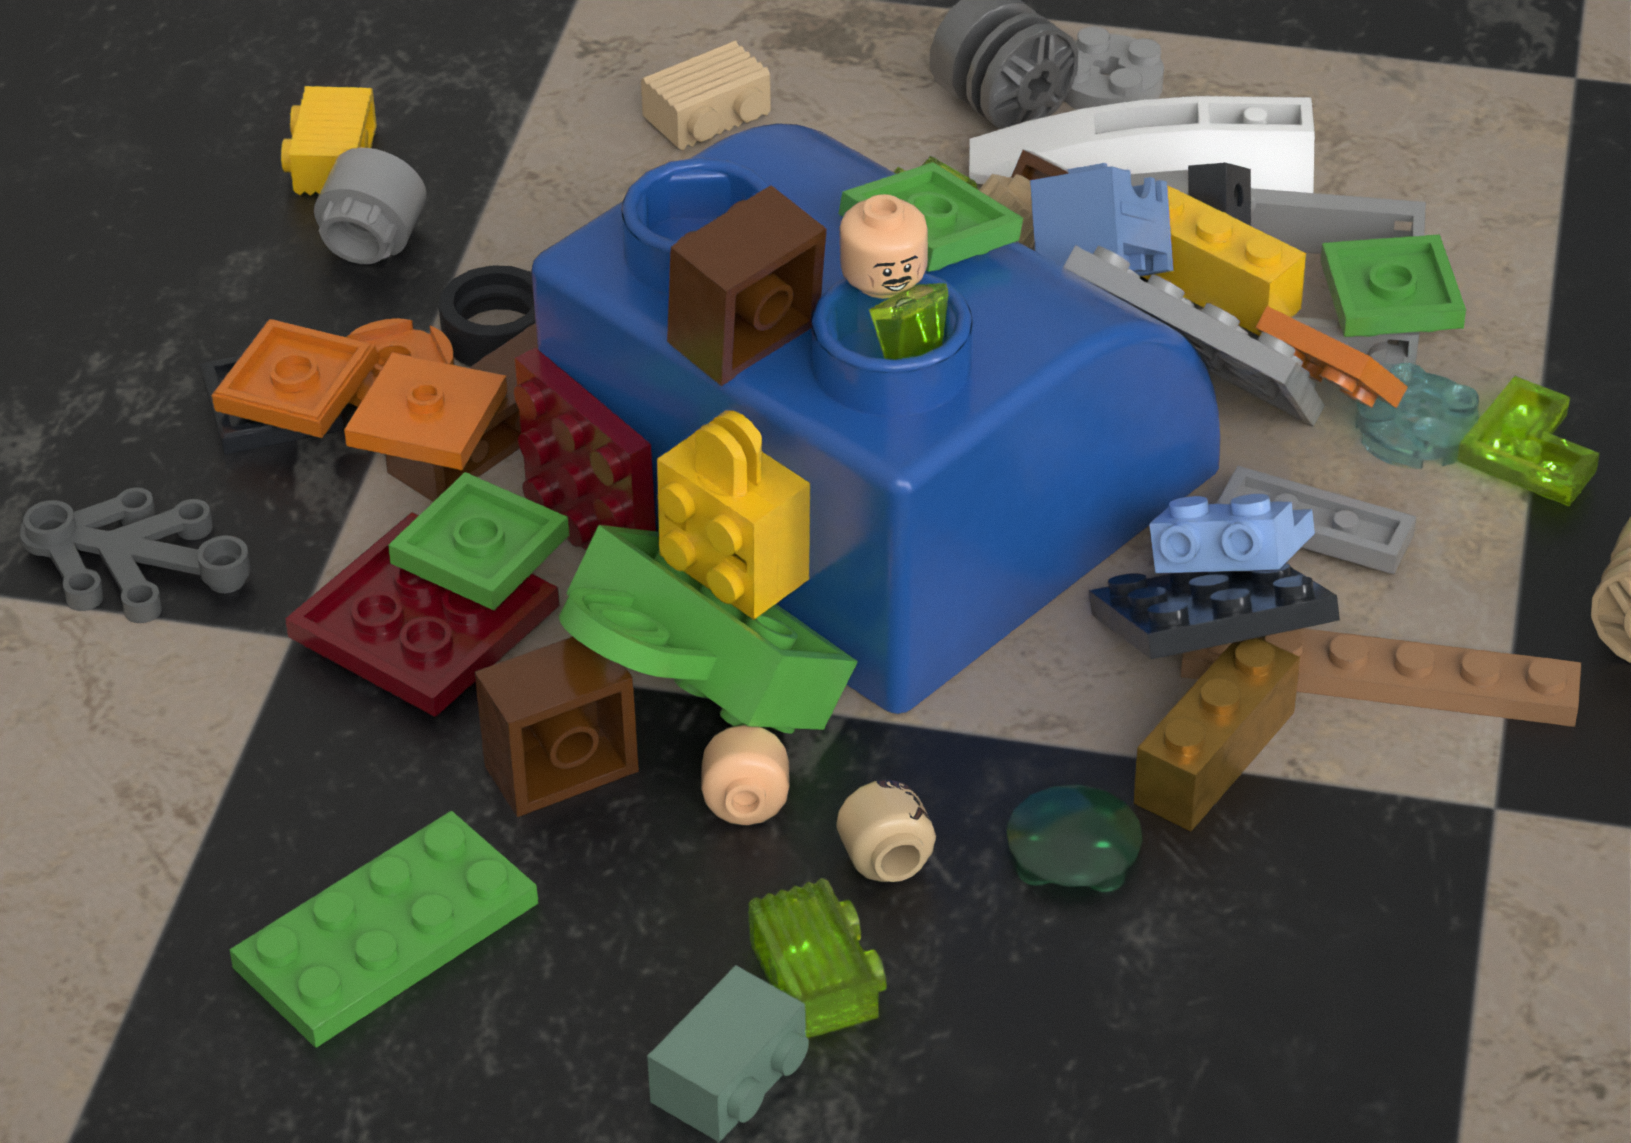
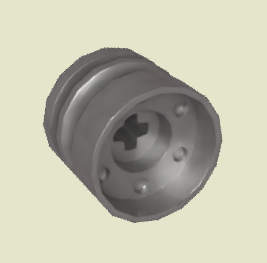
[930,0,1078,129]

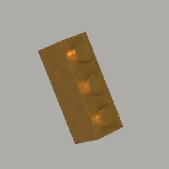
[1134,637,1300,832]

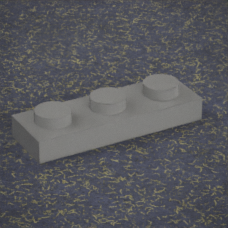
[1216,466,1416,574]

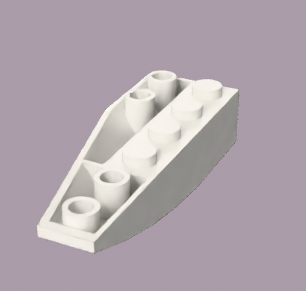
[969,96,1314,193]

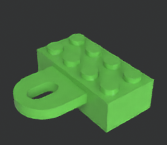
[559,525,858,734]

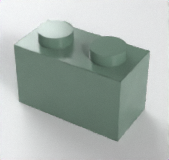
[647,966,809,1142]

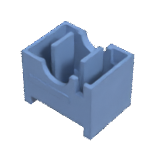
[1030,163,1174,276]

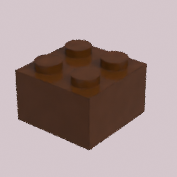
[667,185,827,386]
[475,636,639,817]

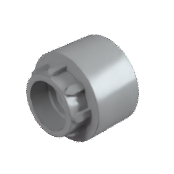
[314,148,427,264]

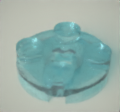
[1355,363,1479,469]

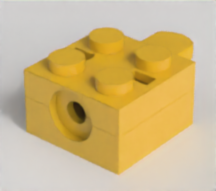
[657,410,810,620]

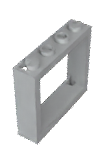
[1187,188,1426,381]

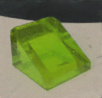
[869,283,948,360]

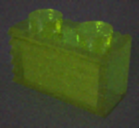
[749,878,886,1038]

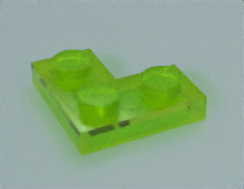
[1457,376,1599,506]

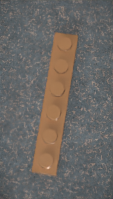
[1181,628,1581,727]

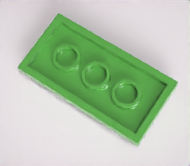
[229,811,538,1048]

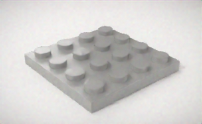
[1063,245,1325,426]

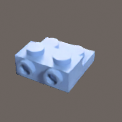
[1149,494,1315,573]

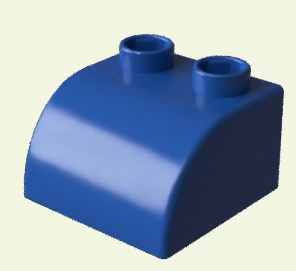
[531,123,1221,714]

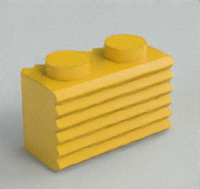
[281,86,377,196]

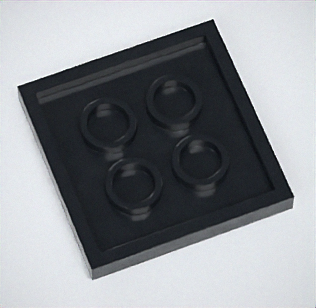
[1089,563,1340,660]

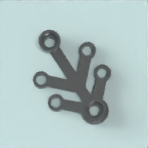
[19,487,251,623]

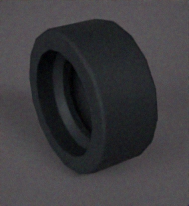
[439,265,536,366]

